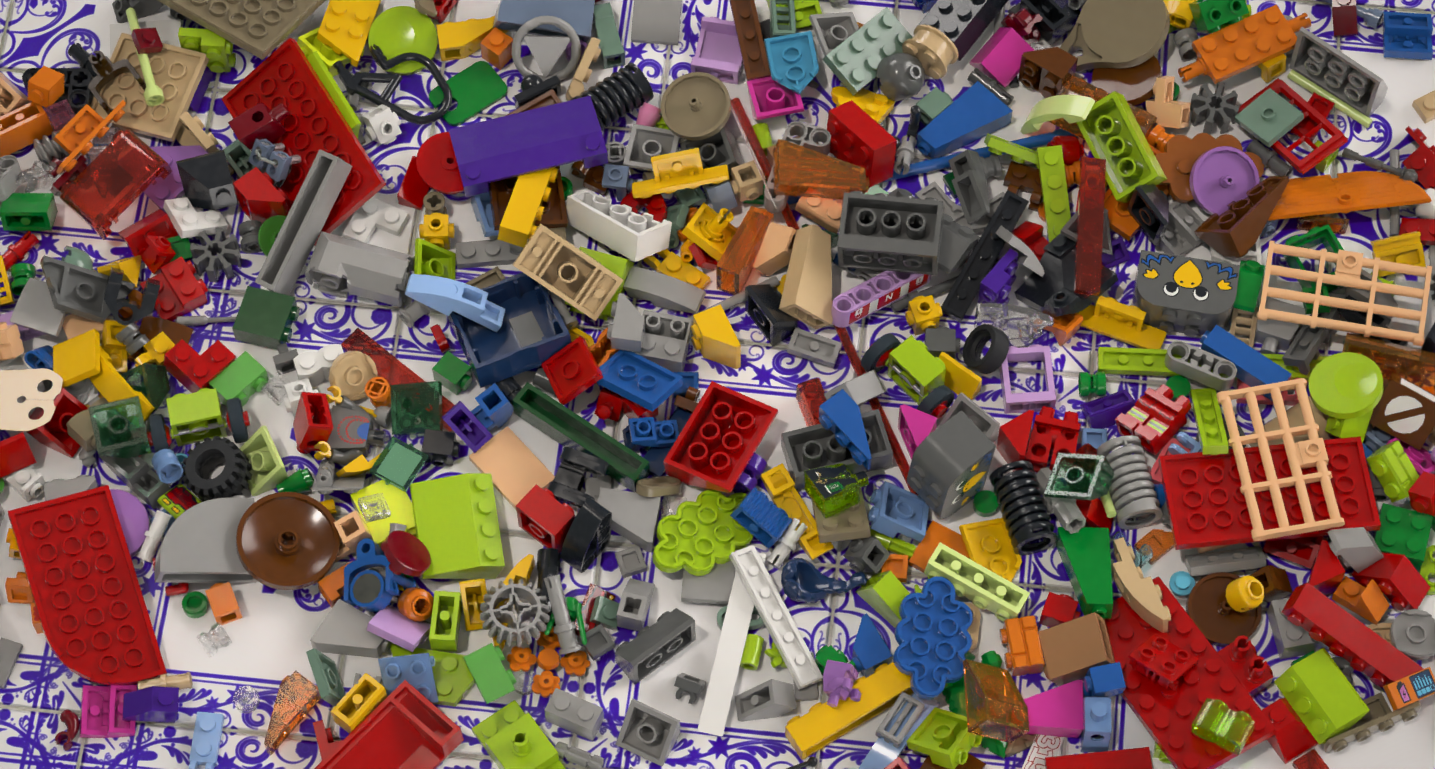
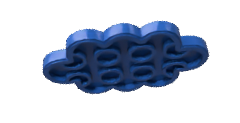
[893,576,973,700]

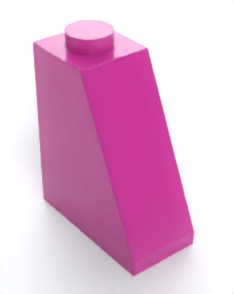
[1012,680,1083,738]

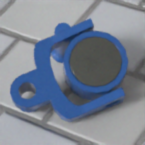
[344,538,417,612]

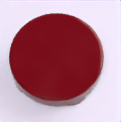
[380,530,431,577]

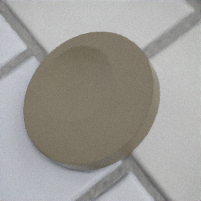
[661,72,732,141]

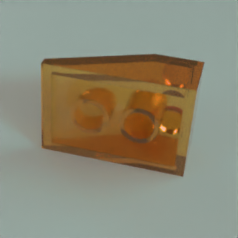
[963,659,1029,743]

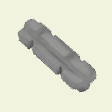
[555,742,604,769]

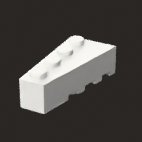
[566,189,672,262]

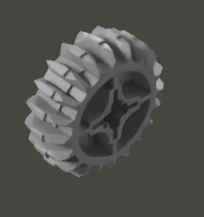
[480,578,550,647]

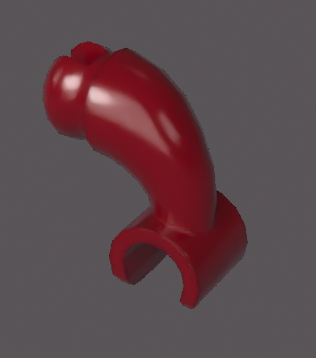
[55,709,80,751]

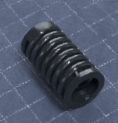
[569,62,654,131]
[989,461,1058,555]

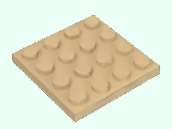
[90,33,209,142]

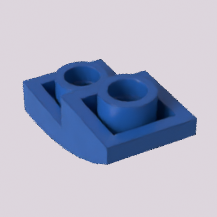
[628,417,679,447]

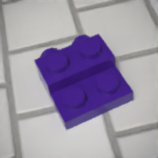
[977,248,1019,316]

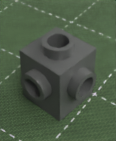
[843,536,890,574]

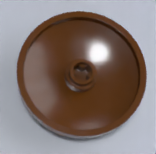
[236,492,340,590]

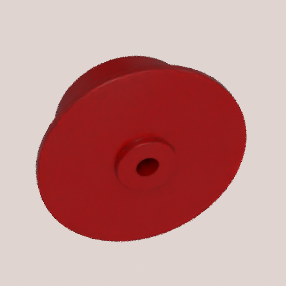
[416,132,464,195]

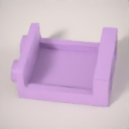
[691,17,743,85]

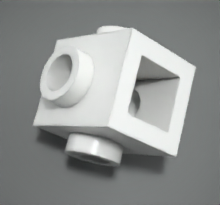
[362,104,402,145]
[283,378,318,418]

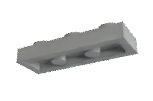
[455,239,523,269]
[1185,546,1266,577]

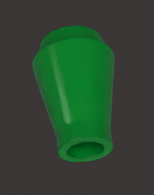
[276,468,314,493]

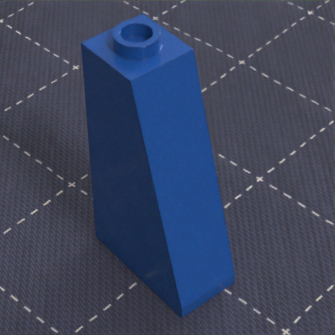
[916,81,1013,159]

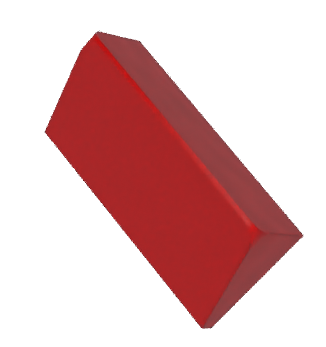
[397,156,430,210]

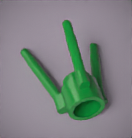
[544,597,587,656]

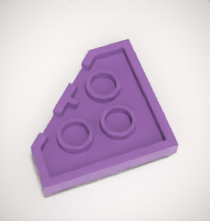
[116,145,208,212]

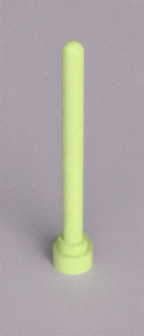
[126,7,165,107]

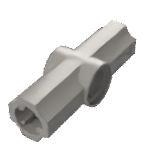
[1036,467,1086,534]

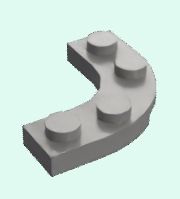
[915,181,1005,234]

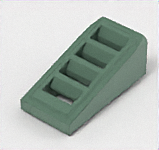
[769,0,796,38]

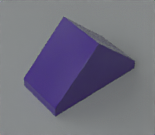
[442,401,493,453]

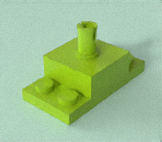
[472,700,566,769]

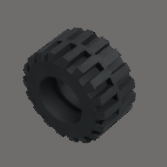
[182,436,252,502]

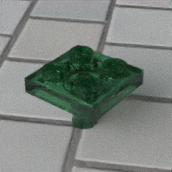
[391,381,443,436]

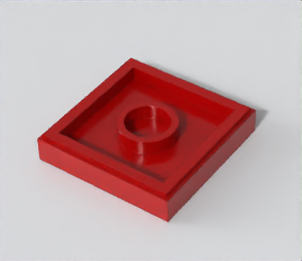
[541,336,603,405]

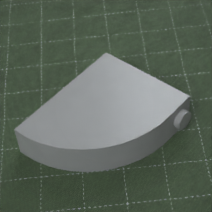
[154,495,257,583]

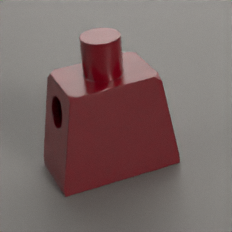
[228,102,290,151]

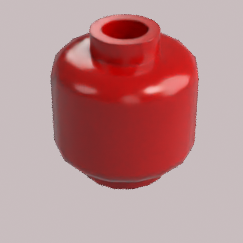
[1047,136,1084,166]

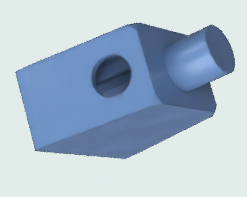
[1081,697,1111,752]

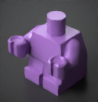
[823,660,861,707]

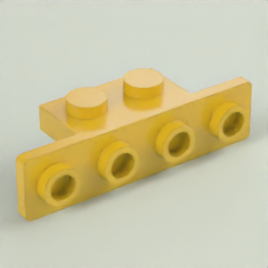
[632,148,729,198]
[1077,296,1167,349]

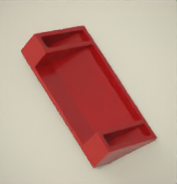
[314,680,464,769]

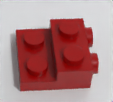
[140,256,208,321]

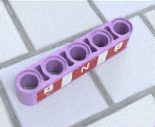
[831,271,932,328]

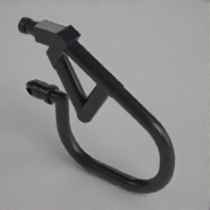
[333,44,452,125]

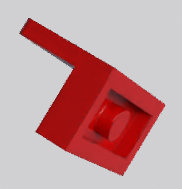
[118,209,178,257]

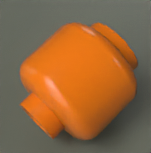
[397,587,434,622]

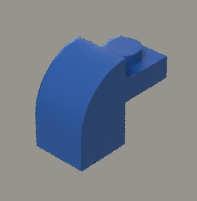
[470,383,514,431]

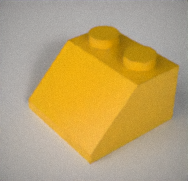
[691,304,741,369]

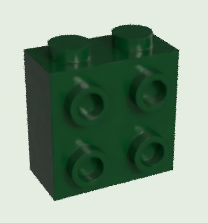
[232,286,300,350]

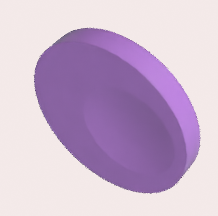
[1189,146,1260,216]
[110,489,149,557]

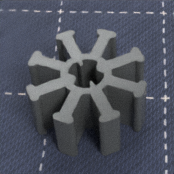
[1190,82,1240,135]
[190,228,242,283]

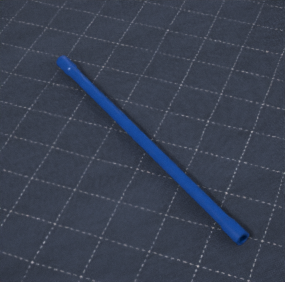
[774,125,1079,206]

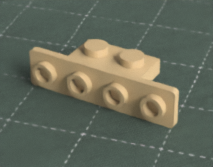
[176,111,234,175]

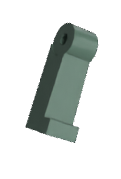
[593,2,625,69]

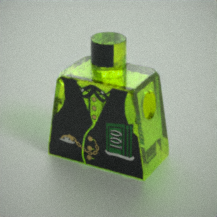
[804,463,869,519]

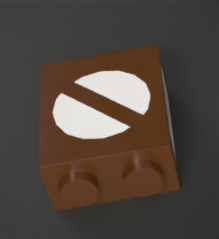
[1369,372,1435,450]

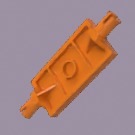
[1178,4,1311,84]

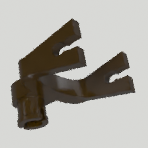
[88,51,146,115]

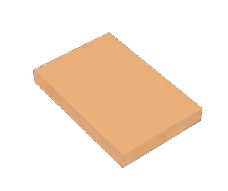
[469,426,555,510]

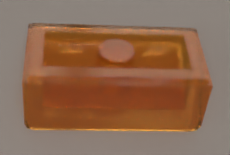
[1296,215,1349,234]

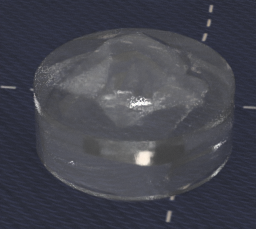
[233,686,260,713]

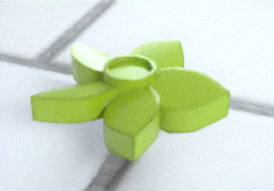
[764,641,787,668]

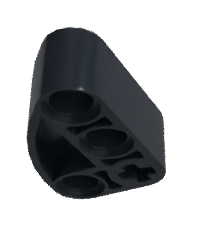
[22,68,94,118]
[560,498,612,573]

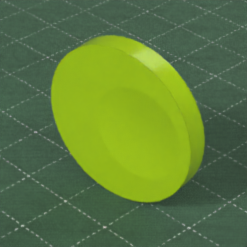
[368,6,438,75]
[1309,352,1384,419]

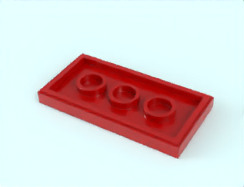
[1044,747,1153,769]

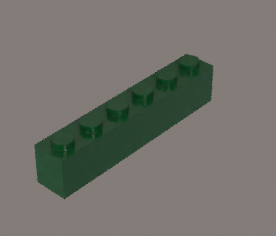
[512,382,650,492]

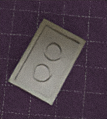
[809,480,871,543]

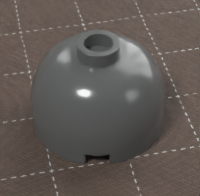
[876,53,925,101]

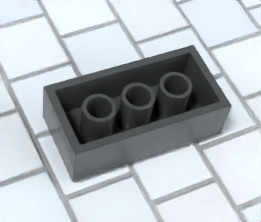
[781,409,893,490]

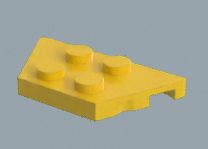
[317,0,381,67]

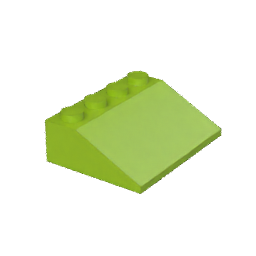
[410,473,505,579]

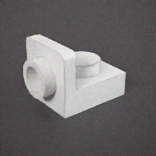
[6,466,45,502]

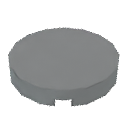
[1389,609,1435,660]

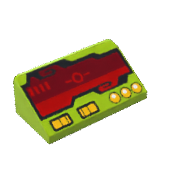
[157,483,201,519]

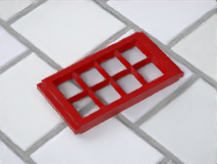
[1238,78,1348,174]

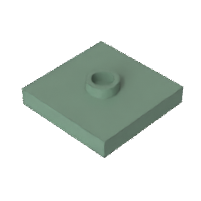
[1234,88,1304,148]
[306,648,346,707]

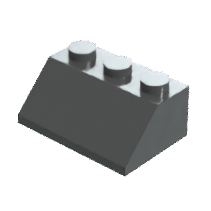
[615,608,696,685]

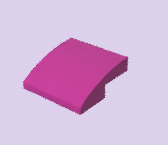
[80,685,137,738]

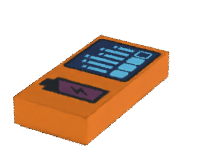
[1383,667,1435,710]

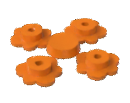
[507,627,590,698]

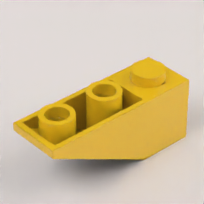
[436,16,509,61]

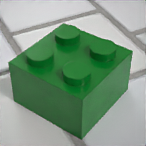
[1373,503,1433,572]

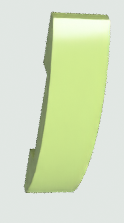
[1020,95,1095,134]

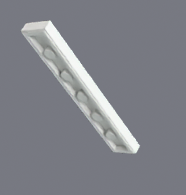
[729,544,823,690]

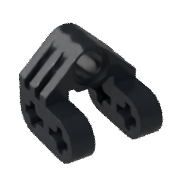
[104,267,160,325]
[547,447,609,509]

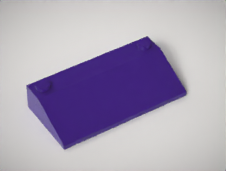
[449,96,608,197]

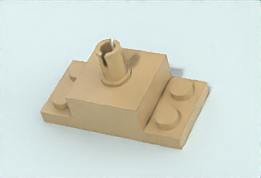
[512,223,623,321]

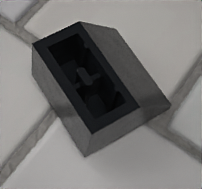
[1019,0,1081,45]

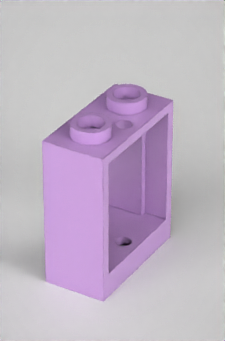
[999,344,1056,414]

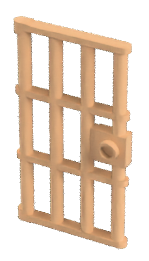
[1256,240,1432,346]
[1216,378,1345,542]

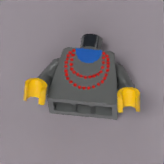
[314,386,386,466]

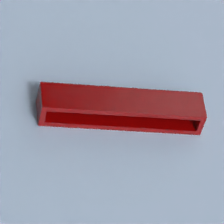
[1282,582,1424,687]

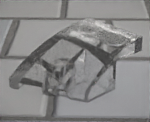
[974,303,1054,348]

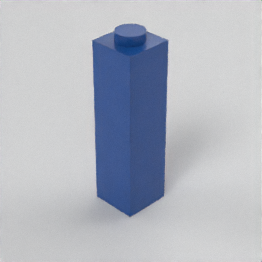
[1200,324,1292,401]

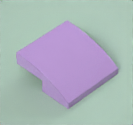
[367,605,431,652]

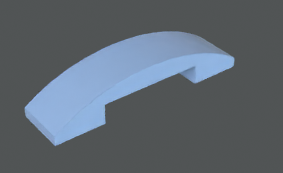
[859,693,940,769]

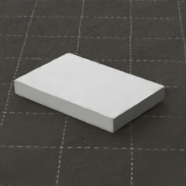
[109,19,182,58]

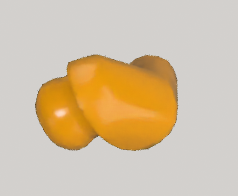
[680,238,694,263]

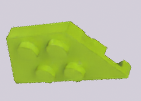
[390,644,475,707]

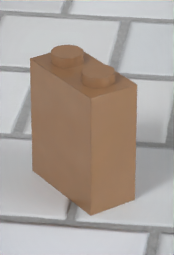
[1038,612,1115,686]

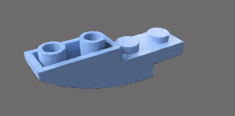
[405,274,505,332]

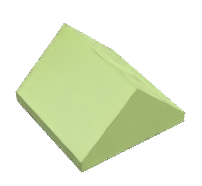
[239,426,288,496]

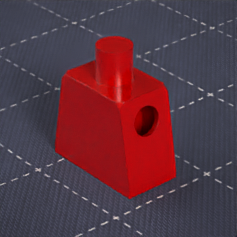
[293,392,333,454]

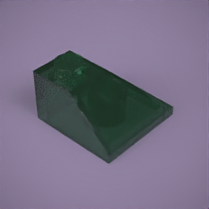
[121,363,170,424]
[88,396,152,459]
[1044,452,1114,500]

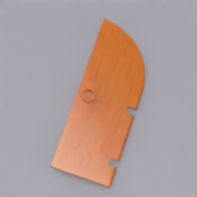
[1268,171,1431,221]

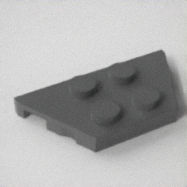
[40,255,135,323]

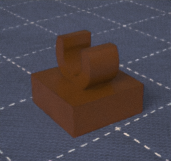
[674,386,700,412]

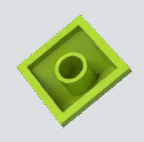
[414,238,456,280]

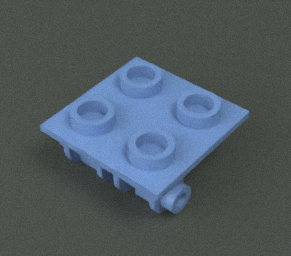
[378,653,439,703]

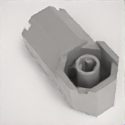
[305,231,415,307]

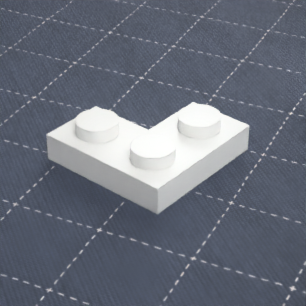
[163,197,228,238]
[343,198,409,243]

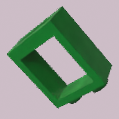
[1283,224,1344,293]

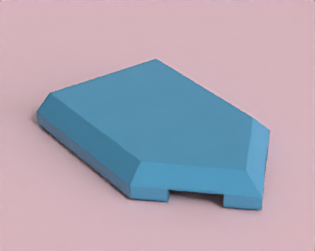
[764,31,819,94]

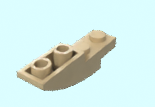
[1112,537,1171,633]

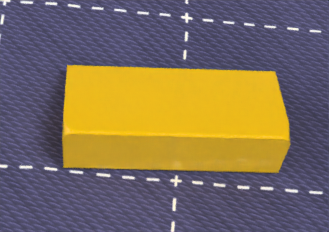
[939,352,982,400]

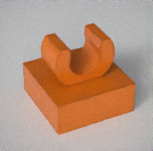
[5,572,34,604]

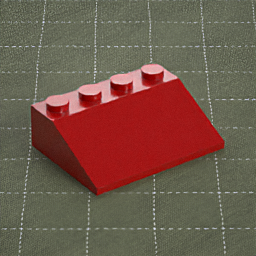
[663,381,778,493]

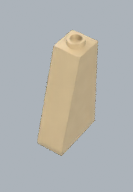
[779,225,833,329]

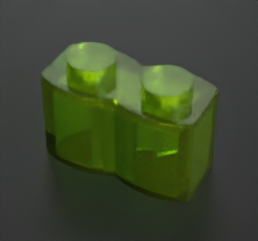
[1191,698,1255,755]

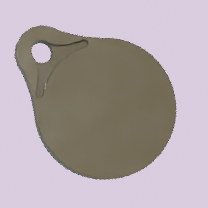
[1060,0,1170,72]

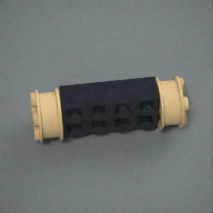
[902,0,1008,79]

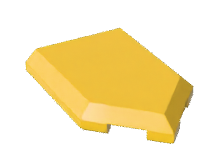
[959,518,1022,582]

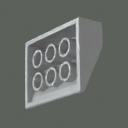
[1289,27,1388,118]

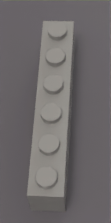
[255,150,352,295]

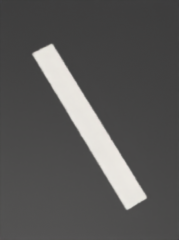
[697,552,766,737]

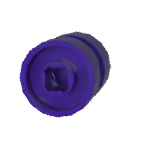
[732,453,768,494]

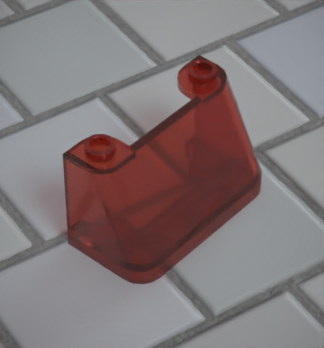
[60,129,172,240]

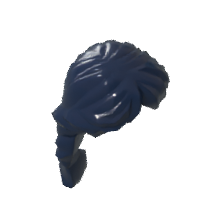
[781,558,867,603]

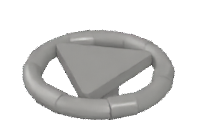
[511,16,581,81]

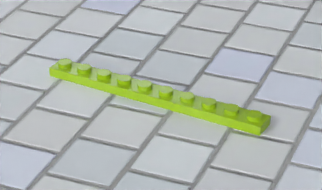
[1097,347,1329,382]

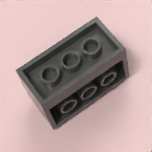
[837,191,944,275]

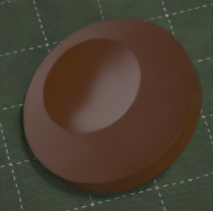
[1092,55,1162,107]
[1186,572,1262,647]

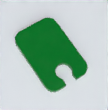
[429,61,507,126]

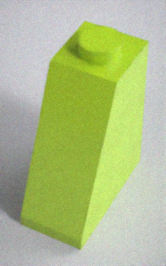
[855,571,910,628]

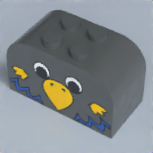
[1132,250,1240,337]
[907,410,996,519]

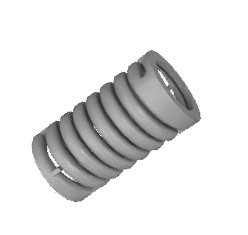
[1097,435,1163,530]

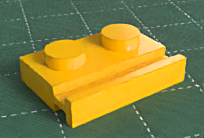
[1370,231,1426,277]

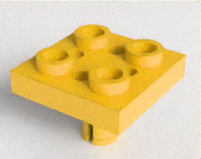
[681,202,742,263]

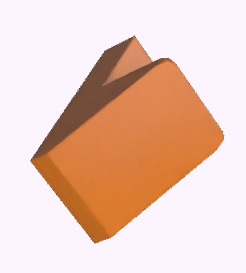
[1034,312,1084,346]
[1332,576,1390,625]

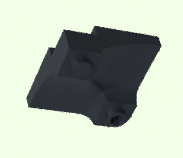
[1014,233,1118,317]

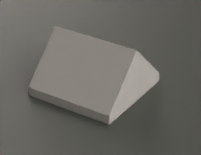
[809,12,859,57]
[623,124,680,171]
[937,393,1000,443]
[615,699,680,766]

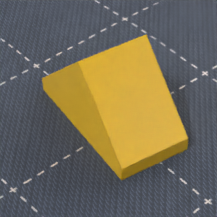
[97,255,141,288]
[459,578,487,631]

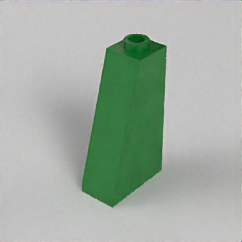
[1056,527,1113,619]

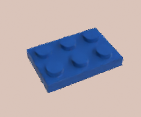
[596,350,683,412]

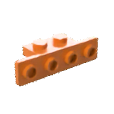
[53,100,127,175]

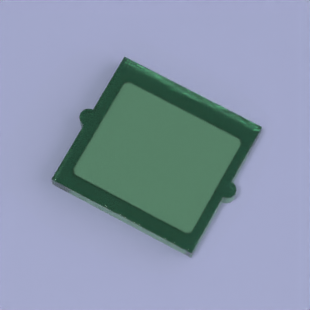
[370,436,429,492]

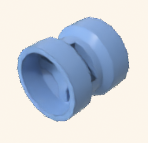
[151,449,183,484]

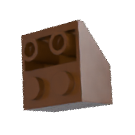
[1018,47,1078,98]

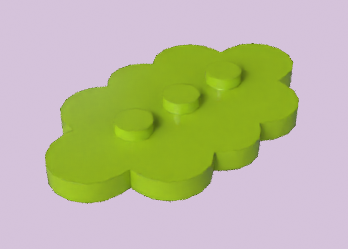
[652,490,753,576]

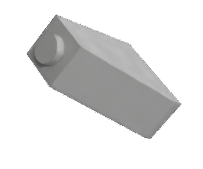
[594,487,661,553]
[310,599,393,658]

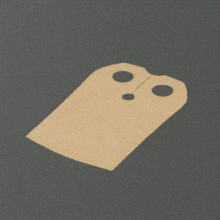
[0,368,63,431]

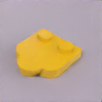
[831,86,895,125]

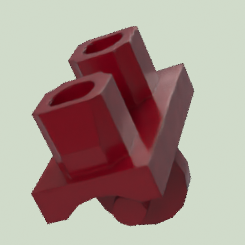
[1001,8,1043,46]
[49,155,93,200]

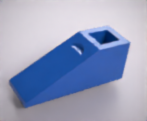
[818,389,872,470]

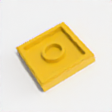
[53,328,100,388]

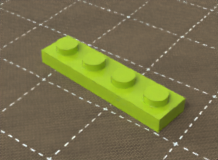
[1036,145,1071,243]
[1190,388,1229,455]

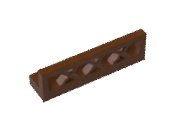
[729,0,771,81]

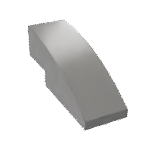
[623,266,706,314]

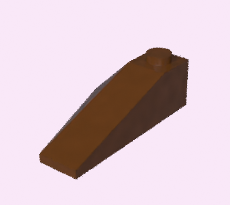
[1194,176,1289,258]

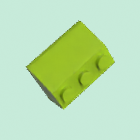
[1274,648,1370,745]

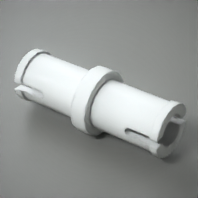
[137,510,172,563]
[766,518,808,569]

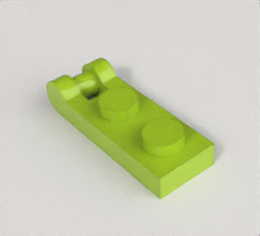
[984,133,1039,169]

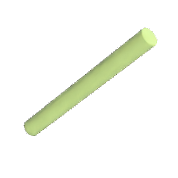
[1287,69,1373,128]

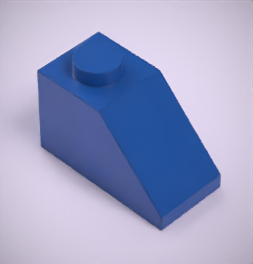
[850,613,893,678]

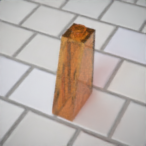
[773,139,869,200]
[716,206,774,295]

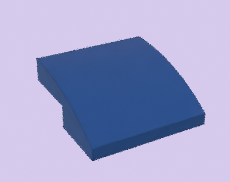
[1383,11,1433,60]

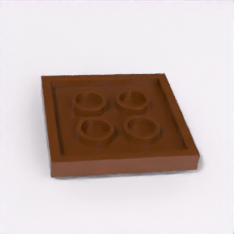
[488,166,568,230]

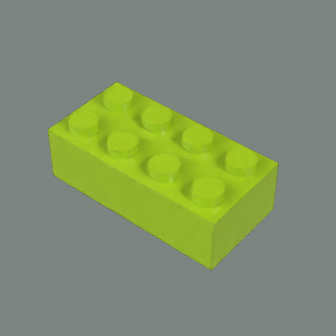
[1076,91,1167,203]

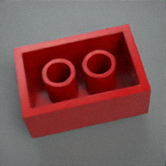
[827,100,897,187]

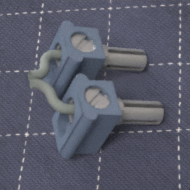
[248,139,301,182]

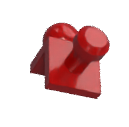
[594,387,625,422]

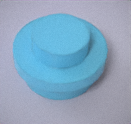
[1169,571,1195,596]

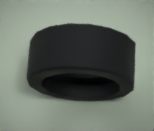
[962,324,1009,374]

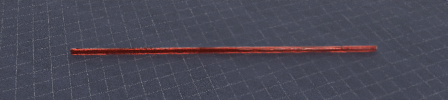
[731,98,919,496]

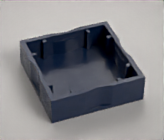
[447,272,571,388]

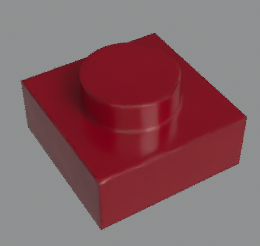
[131,27,163,54]

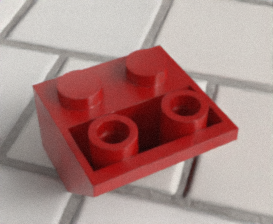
[233,167,290,224]

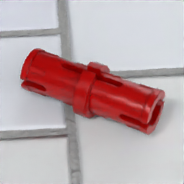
[2,231,39,272]

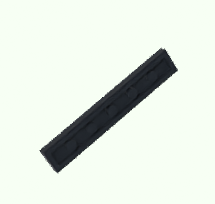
[941,190,1029,323]

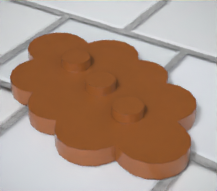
[1155,133,1264,203]

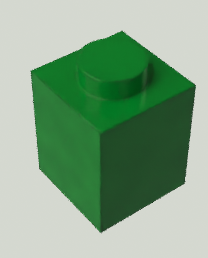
[432,351,473,395]

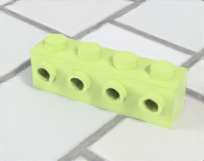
[924,542,1030,622]

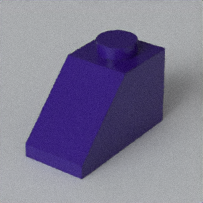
[122,686,179,723]

